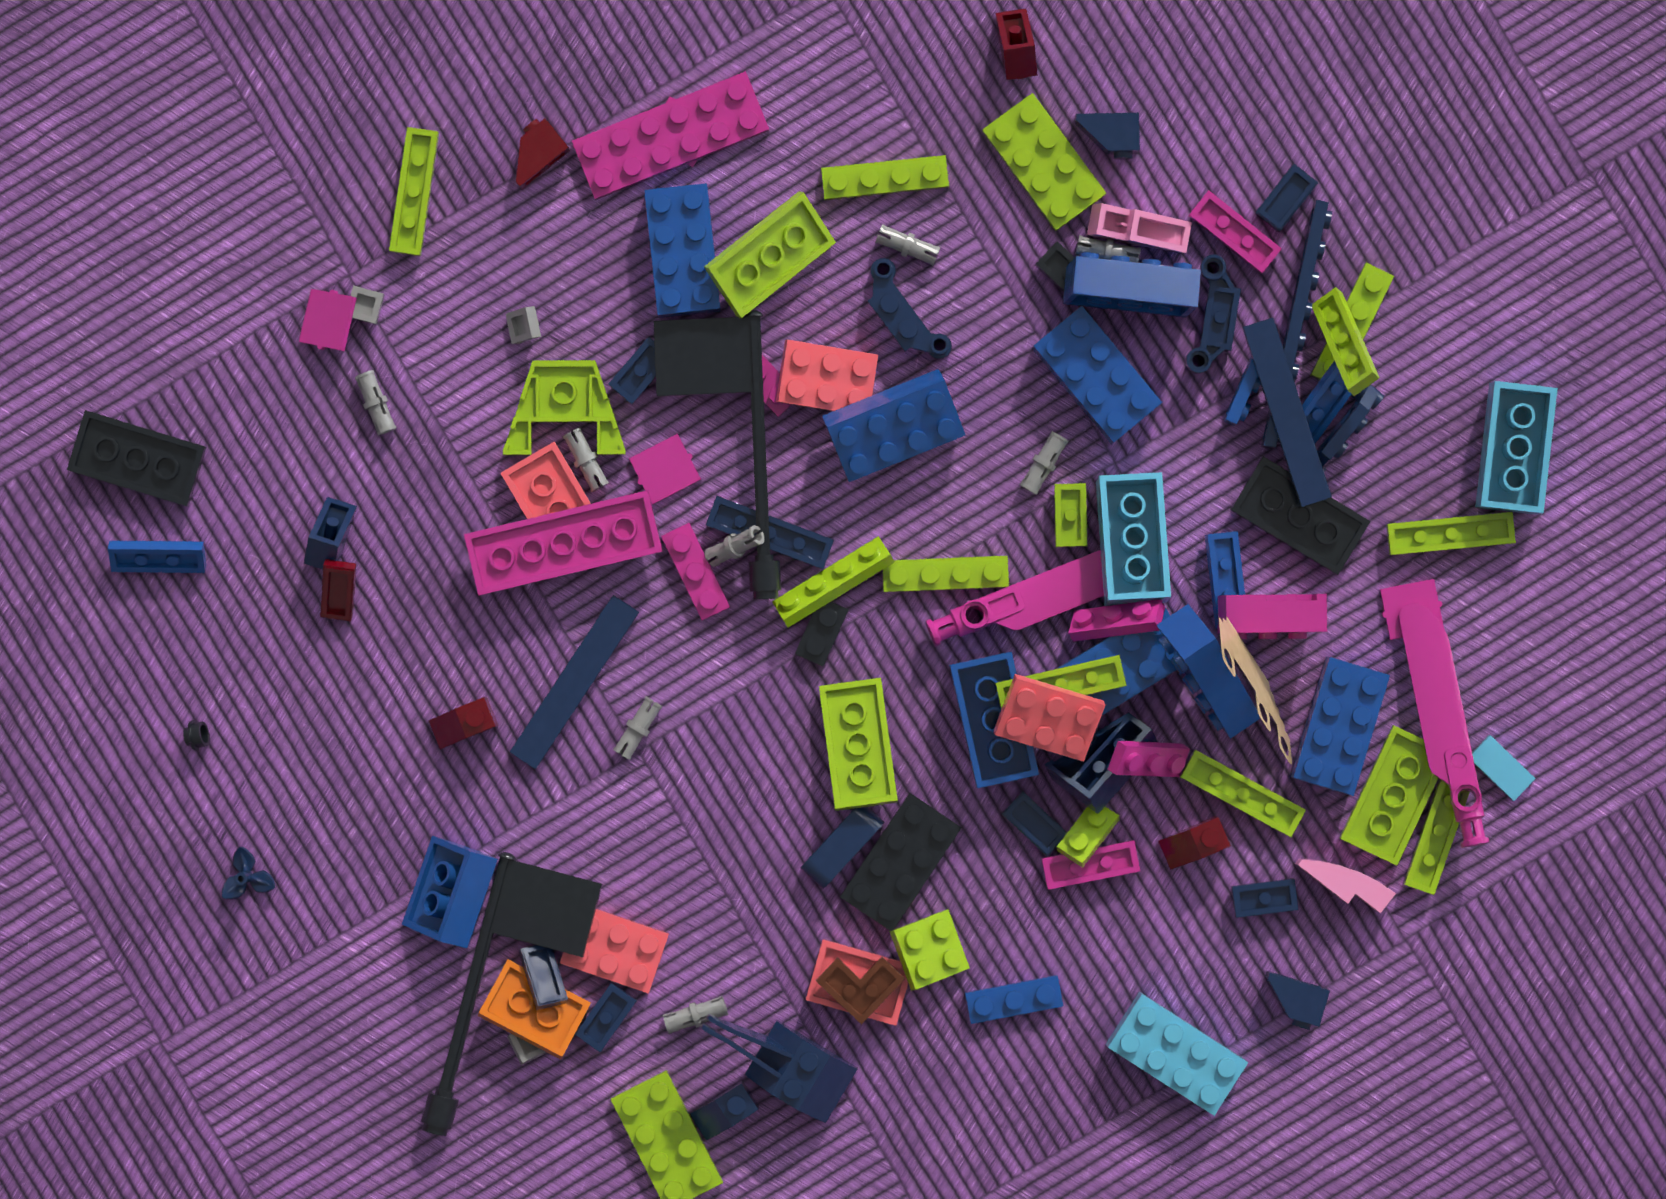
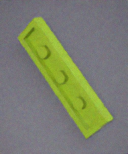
[389,127,439,256]
[821,155,949,200]
[1310,262,1394,380]
[1312,287,1380,396]
[1386,512,1516,555]
[772,536,895,628]
[883,556,1009,592]
[995,655,1127,709]
[1180,750,1306,837]
[1403,779,1470,895]

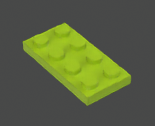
[982,93,1107,231]
[704,191,836,318]
[819,678,898,811]
[1339,725,1438,866]
[611,1070,723,1199]

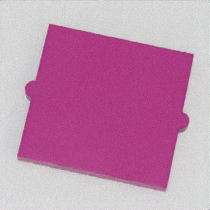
[299,289,357,351]
[629,434,701,505]
[1380,579,1444,640]

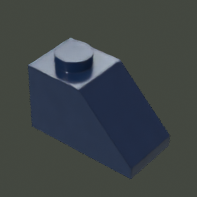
[1074,112,1140,160]
[303,497,357,570]
[1265,971,1330,1030]
[689,1080,759,1141]

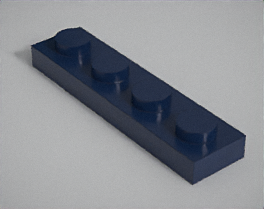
[706,496,834,569]

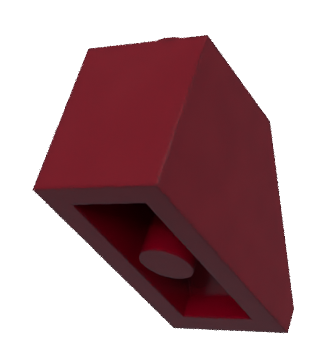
[995,8,1038,80]
[516,118,570,190]
[428,697,499,749]
[1158,816,1231,870]

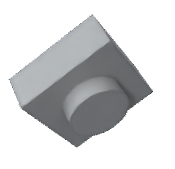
[351,285,385,325]
[506,306,541,344]
[507,1034,547,1065]

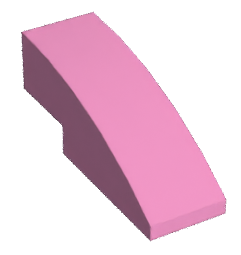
[1087,203,1192,253]
[1295,859,1396,913]

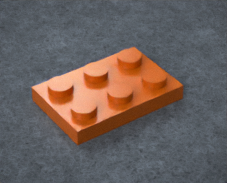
[478,959,591,1059]

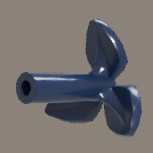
[221,846,275,900]

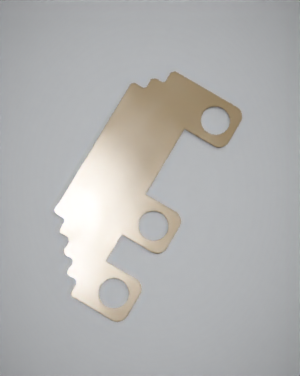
[1219,617,1292,764]

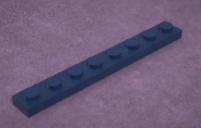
[1261,200,1332,450]

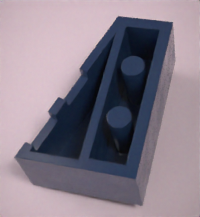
[1044,712,1158,814]

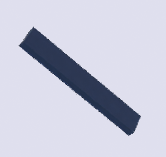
[1242,317,1332,507]
[510,595,640,769]

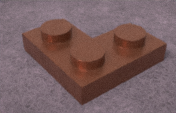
[816,957,905,1025]

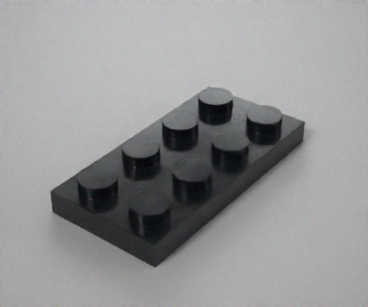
[67,410,207,507]
[1230,456,1371,575]
[840,793,962,931]

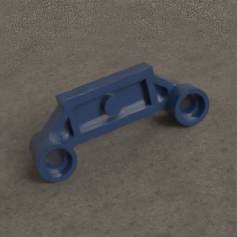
[1186,255,1241,374]
[867,258,952,359]
[1317,385,1384,472]

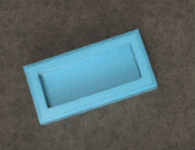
[1472,735,1536,801]

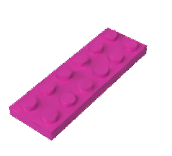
[572,71,769,200]
[464,490,663,596]

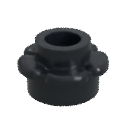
[183,720,210,751]

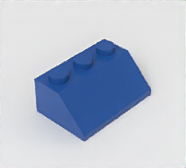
[402,835,498,948]

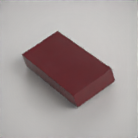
[320,559,356,621]

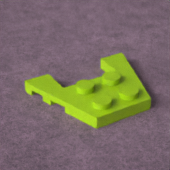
[503,360,626,455]

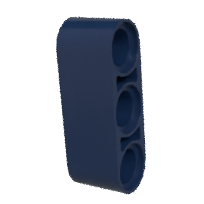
[800,807,885,889]

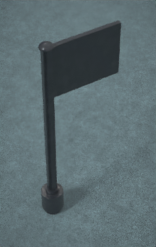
[653,310,781,600]
[421,852,603,1136]

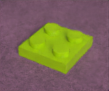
[889,909,970,991]

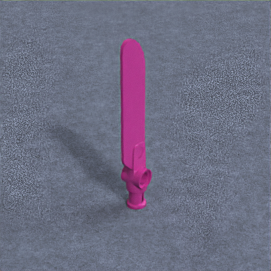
[925,550,1104,646]
[1399,603,1490,848]

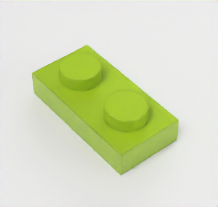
[1054,483,1087,547]
[1057,806,1119,868]

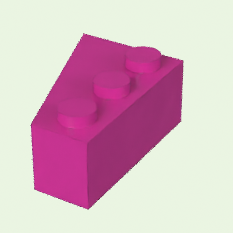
[1217,594,1327,639]

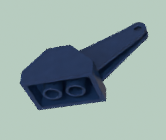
[701,1014,858,1123]

